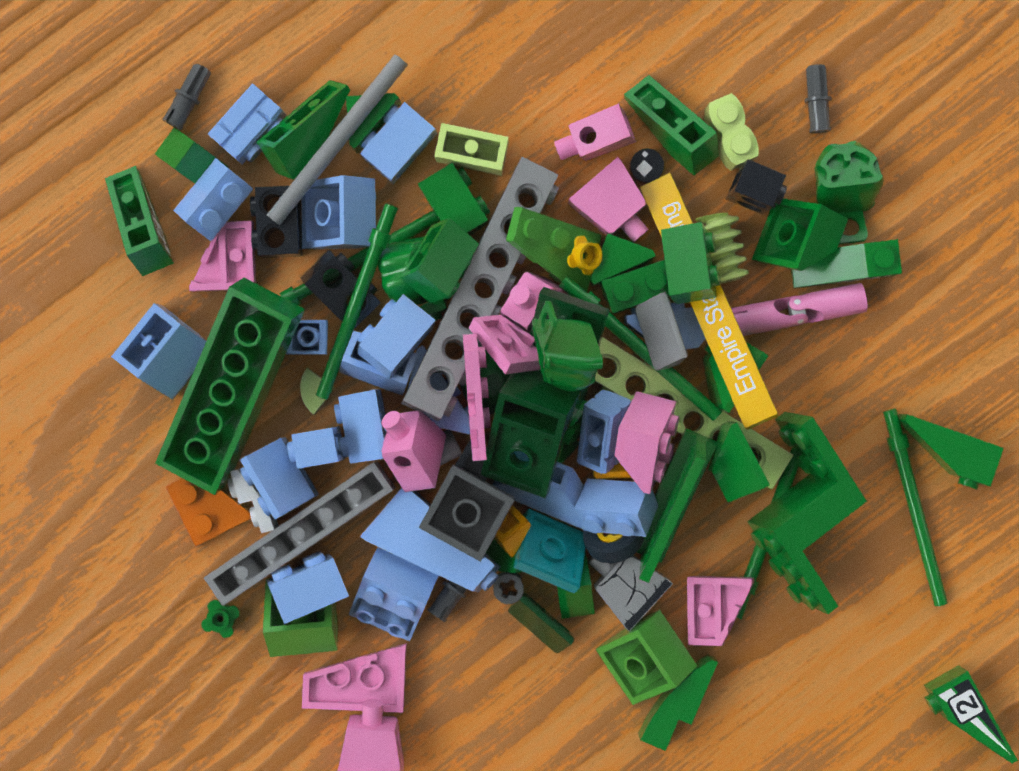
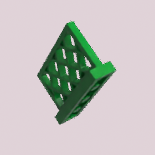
[637,428,717,583]

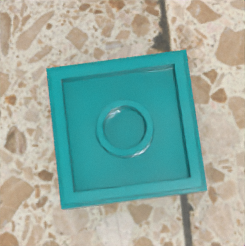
[513,508,586,593]

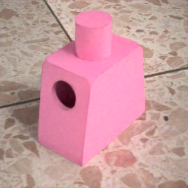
[554,104,636,161]
[568,157,649,243]
[500,272,569,334]
[381,410,446,492]
[338,699,404,771]

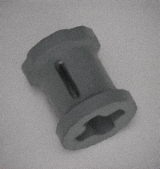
[493,572,524,604]

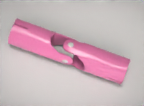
[731,283,867,336]

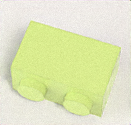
[434,123,509,176]

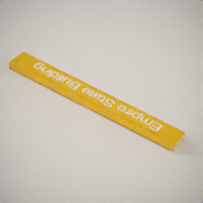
[640,173,779,430]

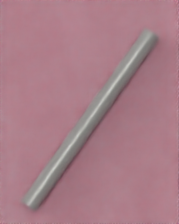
[267,54,408,225]

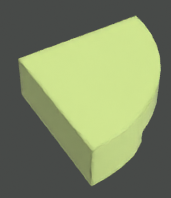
[300,368,335,415]

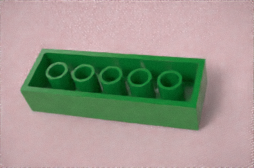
[155,277,305,495]

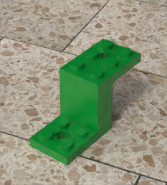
[747,412,867,614]

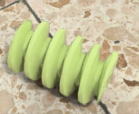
[695,212,749,284]

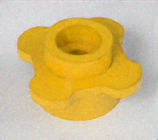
[567,236,602,275]

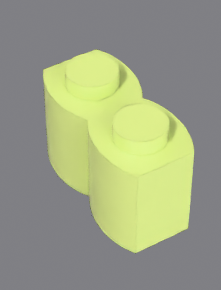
[704,93,759,171]

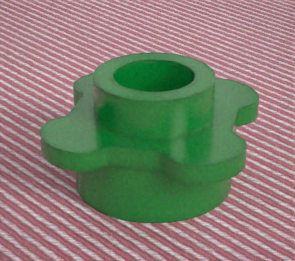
[201,600,240,638]

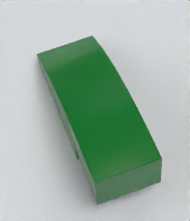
[638,654,718,751]

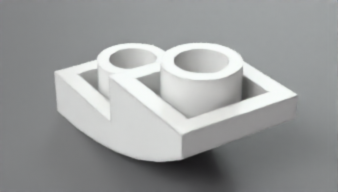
[228,469,279,533]

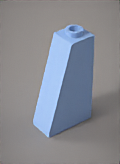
[360,488,501,592]

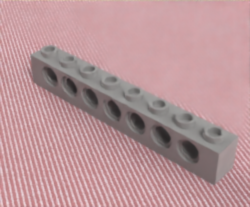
[401,157,559,421]

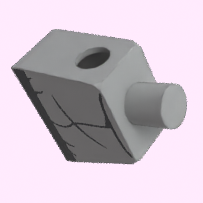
[588,556,673,632]

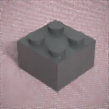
[419,465,516,562]

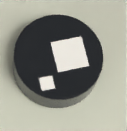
[630,148,664,184]

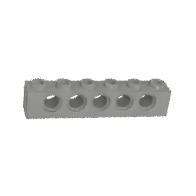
[204,460,396,606]

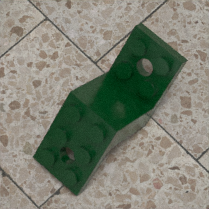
[481,287,610,498]

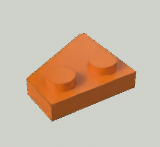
[166,478,251,547]

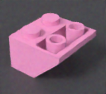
[614,391,679,494]

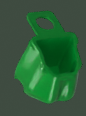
[814,141,884,244]
[378,237,465,305]
[532,301,603,392]

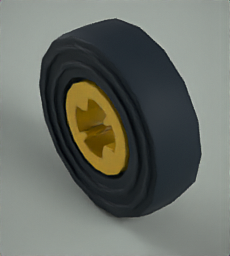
[583,531,644,564]

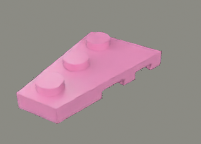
[463,334,491,461]
[302,643,407,713]

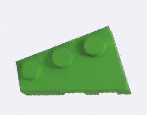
[506,207,602,292]

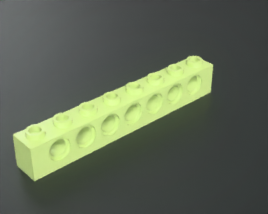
[595,337,793,491]

